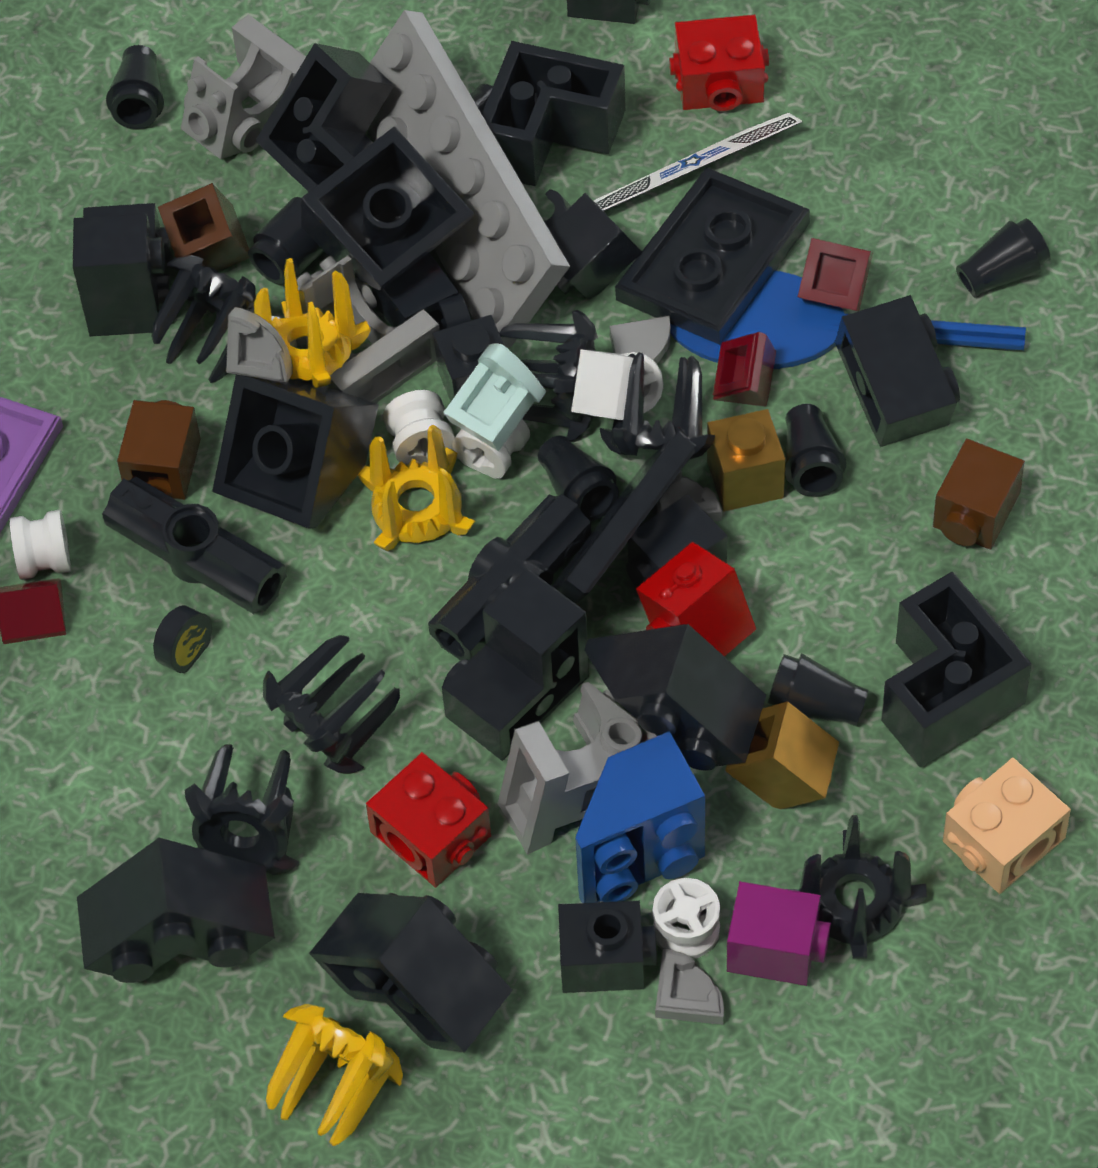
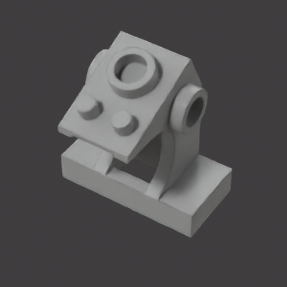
[181,14,306,159]
[296,255,439,403]
[498,682,657,855]

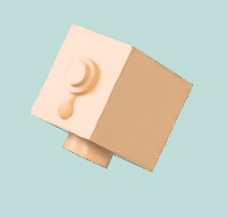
[943,758,1071,894]

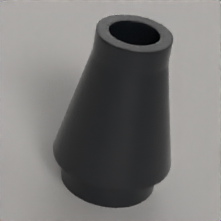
[106,45,164,129]
[956,218,1051,298]
[785,404,846,497]
[538,435,619,521]
[767,653,868,726]

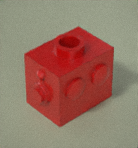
[669,14,769,111]
[636,541,756,657]
[366,752,491,888]

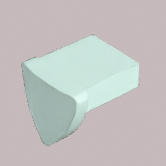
[443,343,546,451]

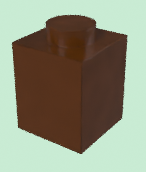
[158,183,249,272]
[117,400,201,500]
[933,438,1025,550]

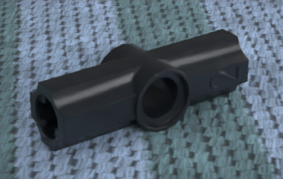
[102,476,287,614]
[428,494,592,660]

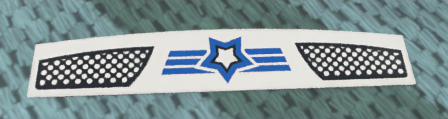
[594,113,803,211]

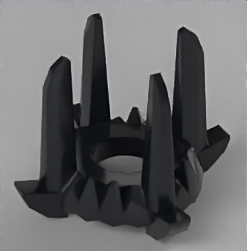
[151,255,256,383]
[499,310,598,441]
[600,352,715,459]
[263,635,400,773]
[185,744,299,876]
[788,815,927,960]

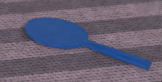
[670,271,1026,369]

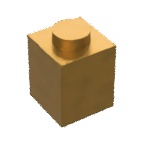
[707,409,785,512]
[725,702,839,809]

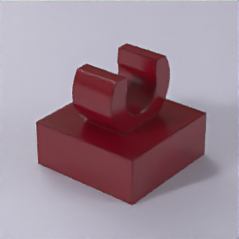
[798,238,873,311]

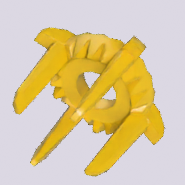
[254,258,371,388]
[357,425,475,551]
[266,1004,403,1146]

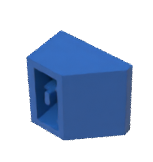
[575,731,705,903]

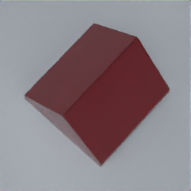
[713,332,776,407]
[0,578,66,644]

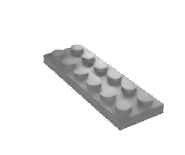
[368,10,570,348]

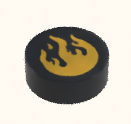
[153,605,212,673]

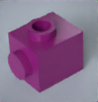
[726,881,831,986]

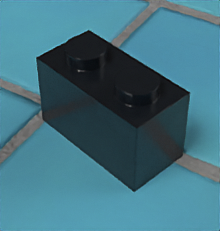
[835,295,960,447]

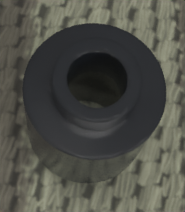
[248,197,324,285]

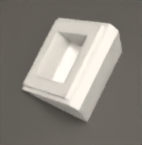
[571,349,634,420]

